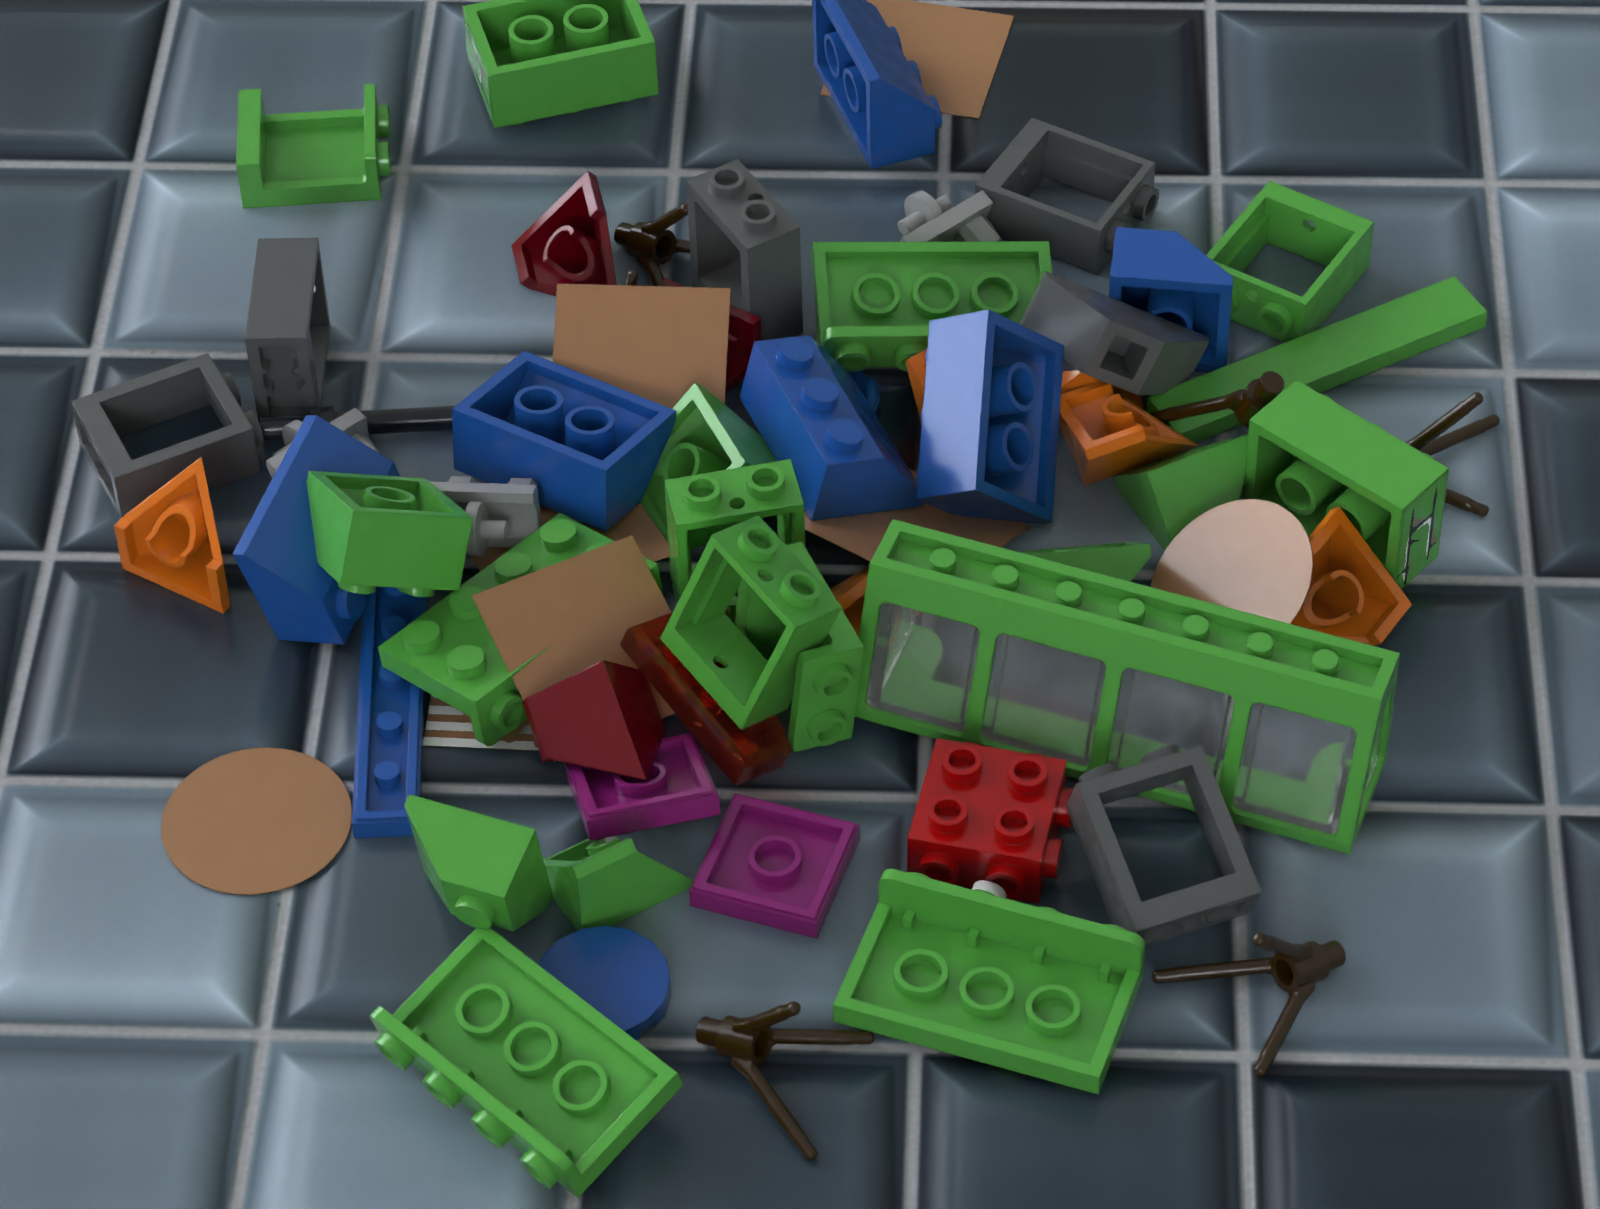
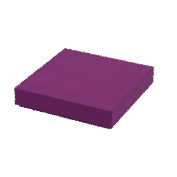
[565,733,721,841]
[689,793,860,939]

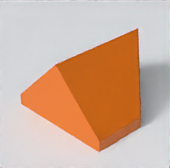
[1059,381,1199,487]
[114,456,231,614]
[1291,507,1412,646]

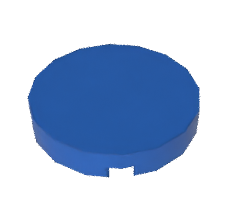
[538,925,672,1040]

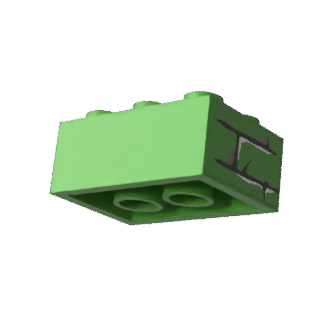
[463,0,658,128]
[1243,380,1449,589]

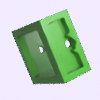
[1207,181,1374,342]
[664,459,805,622]
[660,515,842,730]

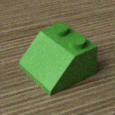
[306,471,473,597]

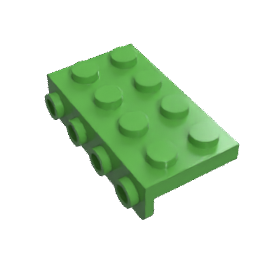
[810,241,1053,372]
[378,513,663,746]
[833,869,1145,1095]
[369,928,683,1198]

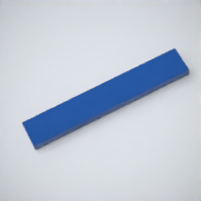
[352,587,429,838]

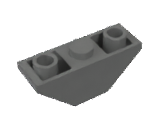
[1019,271,1210,395]

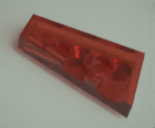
[620,606,792,786]

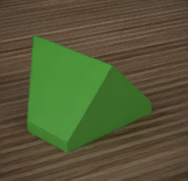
[1114,434,1248,551]
[544,838,694,931]

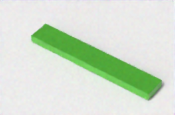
[1146,276,1488,443]

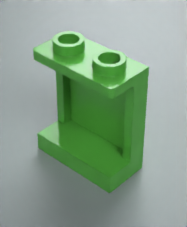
[236,84,391,209]
[735,541,864,752]

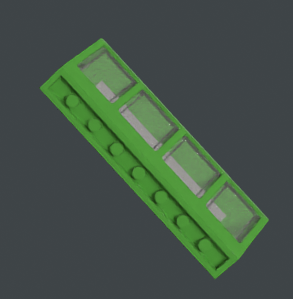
[855,519,1400,854]

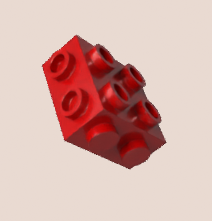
[907,738,1074,904]

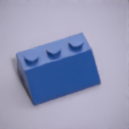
[812,0,942,169]
[916,309,1064,524]
[739,335,924,521]
[452,351,676,532]
[232,415,401,645]

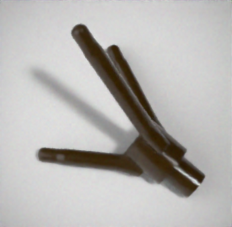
[614,203,690,286]
[1149,371,1284,495]
[1405,392,1500,517]
[1152,933,1346,1077]
[696,1001,875,1161]

